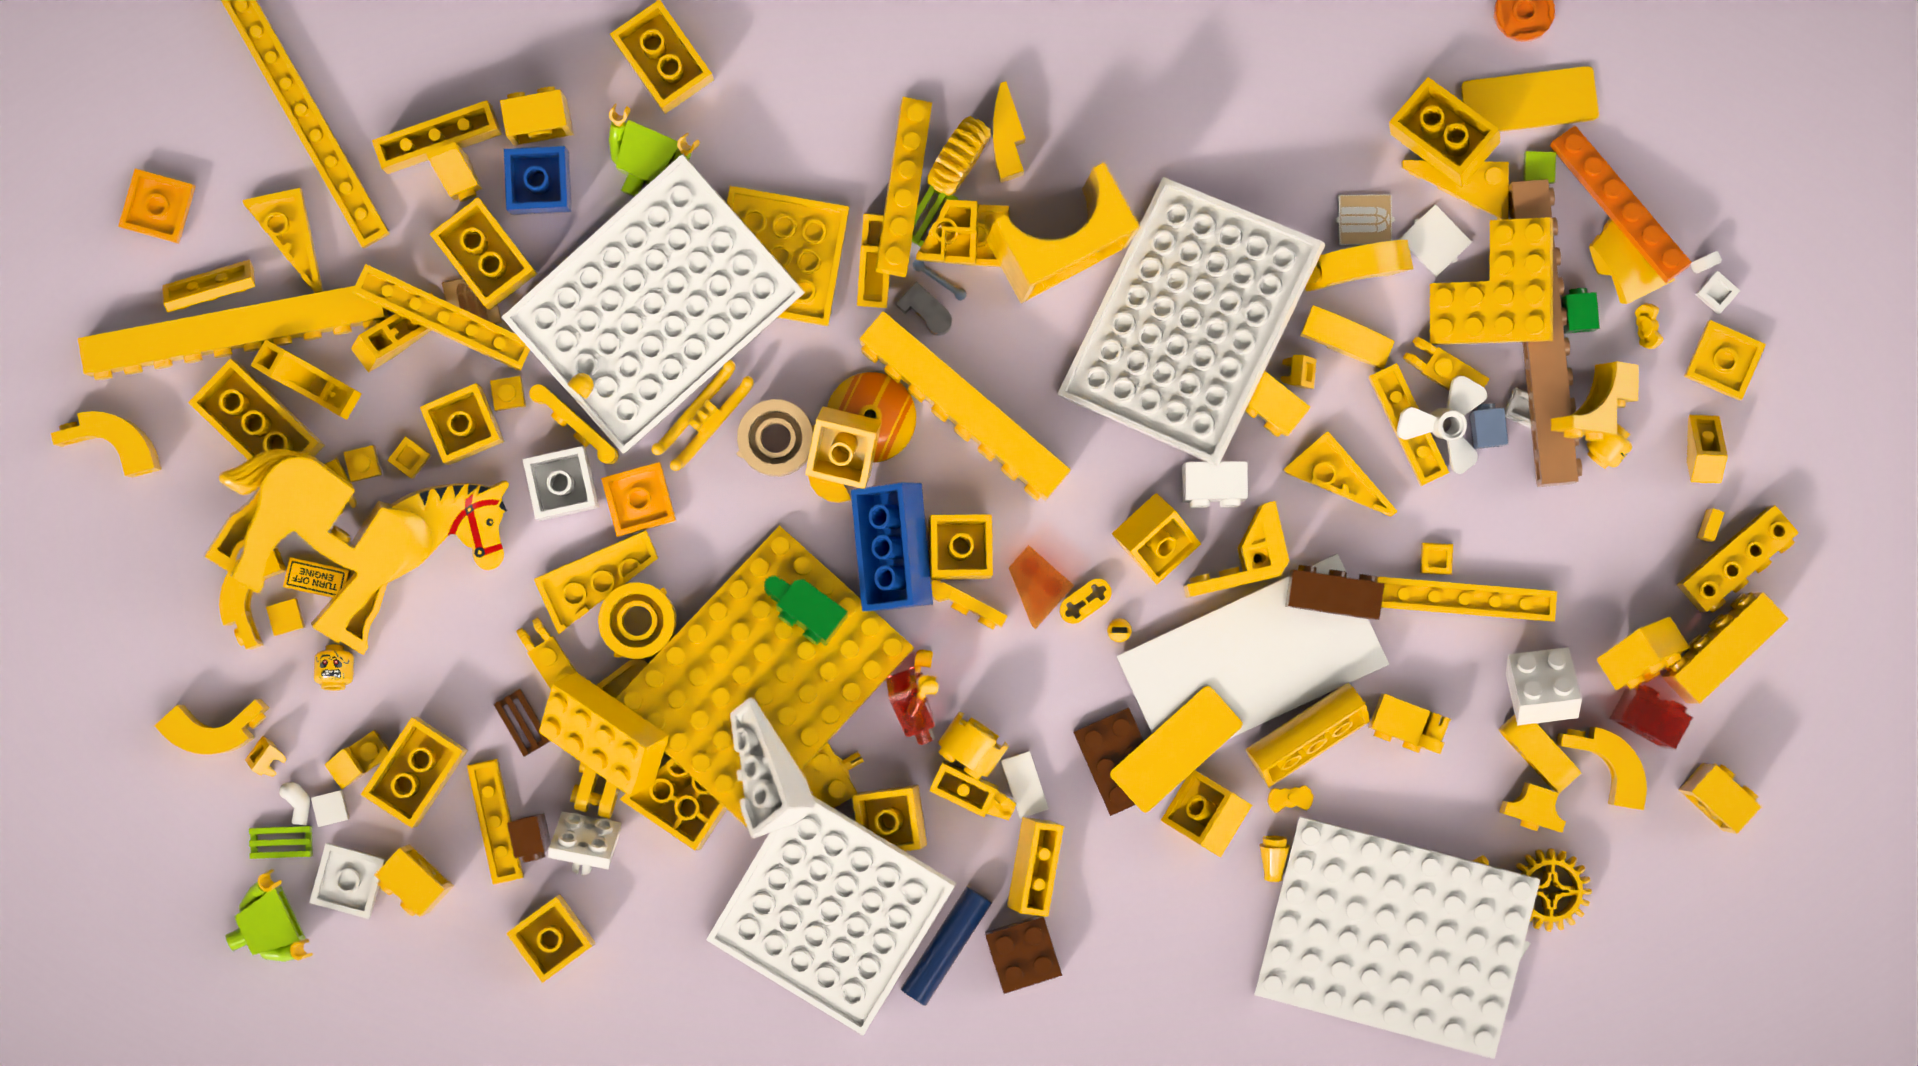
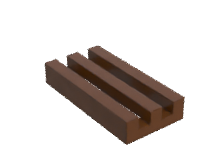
[493,689,551,757]

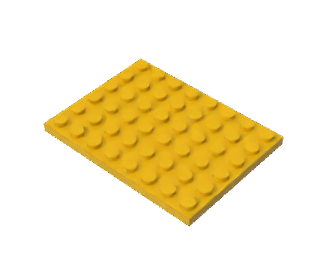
[615,525,914,828]

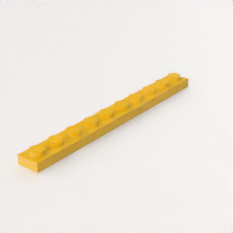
[221,0,390,249]

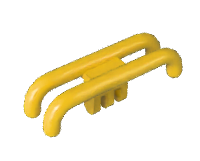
[651,360,754,471]

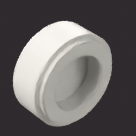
[1690,251,1722,274]

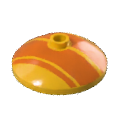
[827,372,916,463]

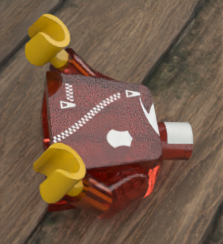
[886,649,938,745]

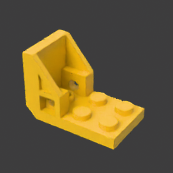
[1183,501,1289,598]

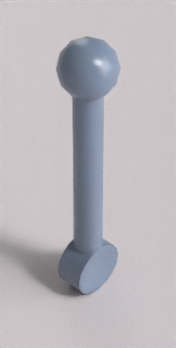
[913,260,967,300]

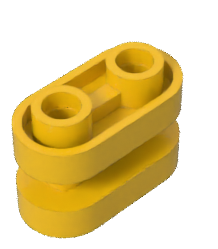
[570,762,620,819]

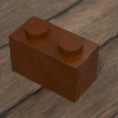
[507,813,551,863]

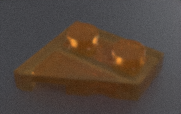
[1008,545,1074,629]

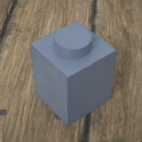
[1469,403,1508,449]

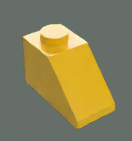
[1687,415,1728,483]

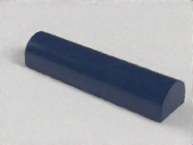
[901,886,992,1006]

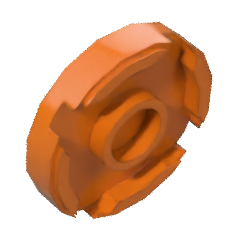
[1494,0,1555,42]

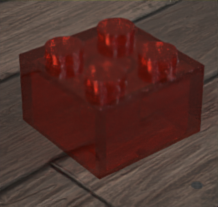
[1609,685,1693,750]

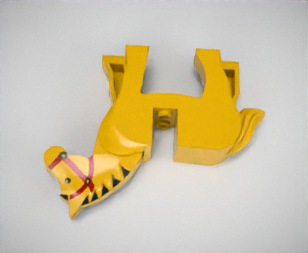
[204,449,509,655]

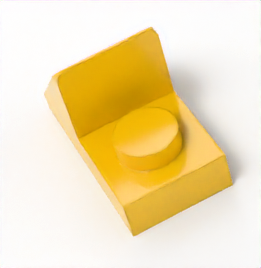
[324,730,389,790]

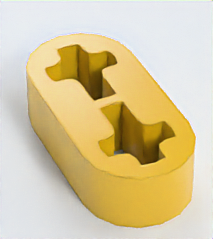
[1059,579,1112,624]

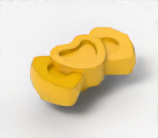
[1635,303,1664,349]
[1267,785,1314,813]

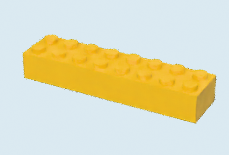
[859,311,1071,501]

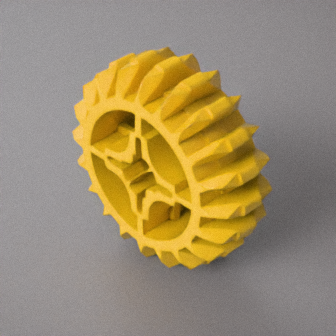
[928,116,991,196]
[1515,848,1592,932]

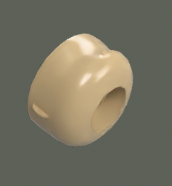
[736,399,815,477]

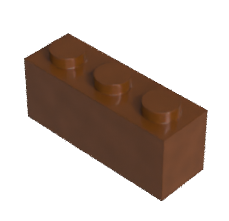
[1285,565,1385,620]

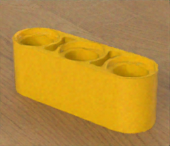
[1498,714,1581,794]

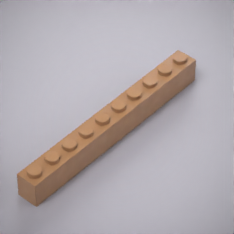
[1508,179,1582,487]

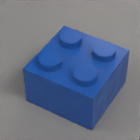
[504,146,572,215]

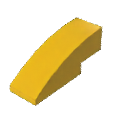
[993,81,1026,183]
[857,213,890,308]
[1300,305,1395,370]

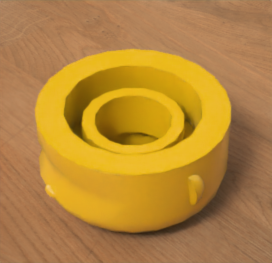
[598,582,677,659]

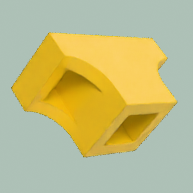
[1499,783,1566,833]

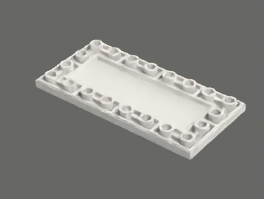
[1116,554,1389,738]

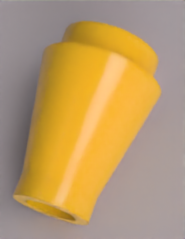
[1259,835,1290,882]

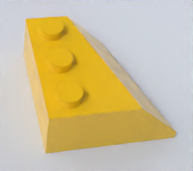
[619,759,727,851]

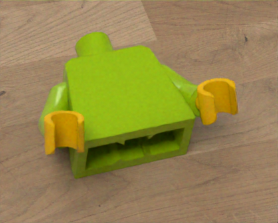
[609,103,700,197]
[225,869,313,962]

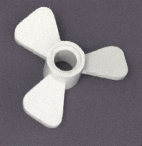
[1397,376,1487,474]

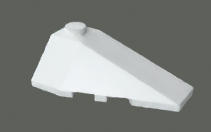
[730,698,816,838]

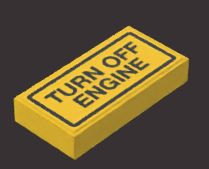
[283,557,351,598]

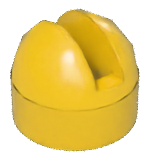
[567,373,594,399]
[1107,618,1132,643]

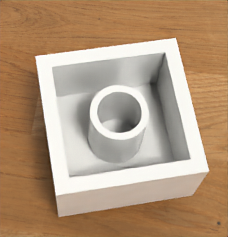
[523,446,599,521]
[1182,461,1248,508]
[1506,647,1582,725]

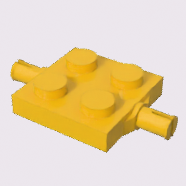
[801,742,864,808]

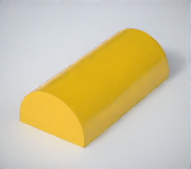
[1245,682,1370,788]

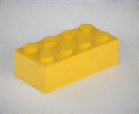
[188,358,325,460]
[1661,592,1789,704]
[539,672,669,797]

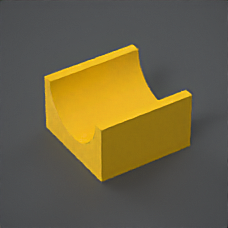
[987,162,1140,304]

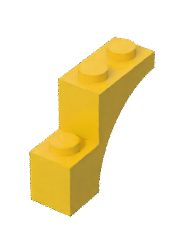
[1551,361,1639,441]

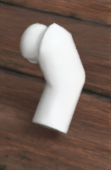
[279,782,310,825]

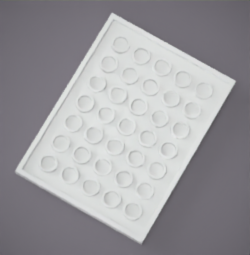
[501,154,805,454]
[1057,177,1325,466]
[1255,817,1540,1059]

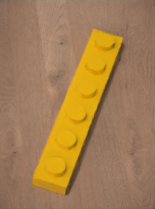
[875,97,932,277]
[352,264,530,371]
[1377,576,1557,622]

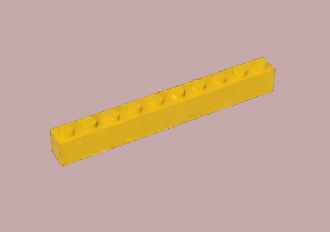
[78,286,389,380]

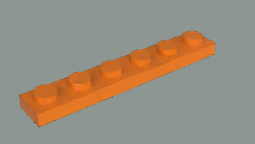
[1550,125,1692,283]

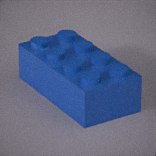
[851,482,933,612]

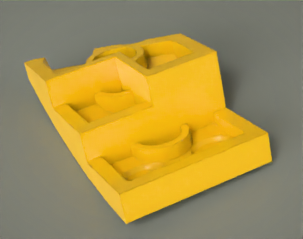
[916,200,1010,267]
[1589,218,1675,304]

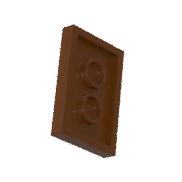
[1073,707,1144,816]

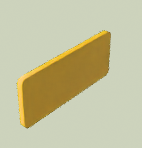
[1461,66,1599,132]
[1110,686,1242,812]

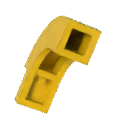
[1305,240,1414,292]
[250,339,362,420]
[50,411,162,478]
[219,545,287,650]
[154,699,269,754]
[1556,727,1647,810]

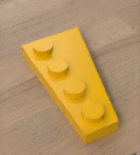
[534,530,658,635]

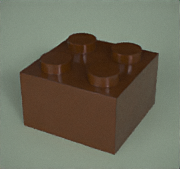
[985,916,1062,994]

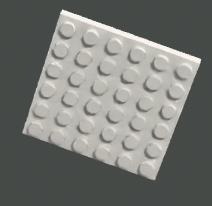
[706,796,956,1035]

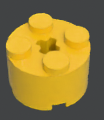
[938,712,1009,780]

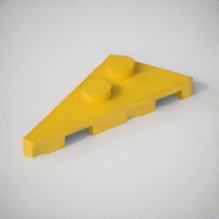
[1401,160,1509,220]
[243,188,323,293]
[1283,431,1398,517]

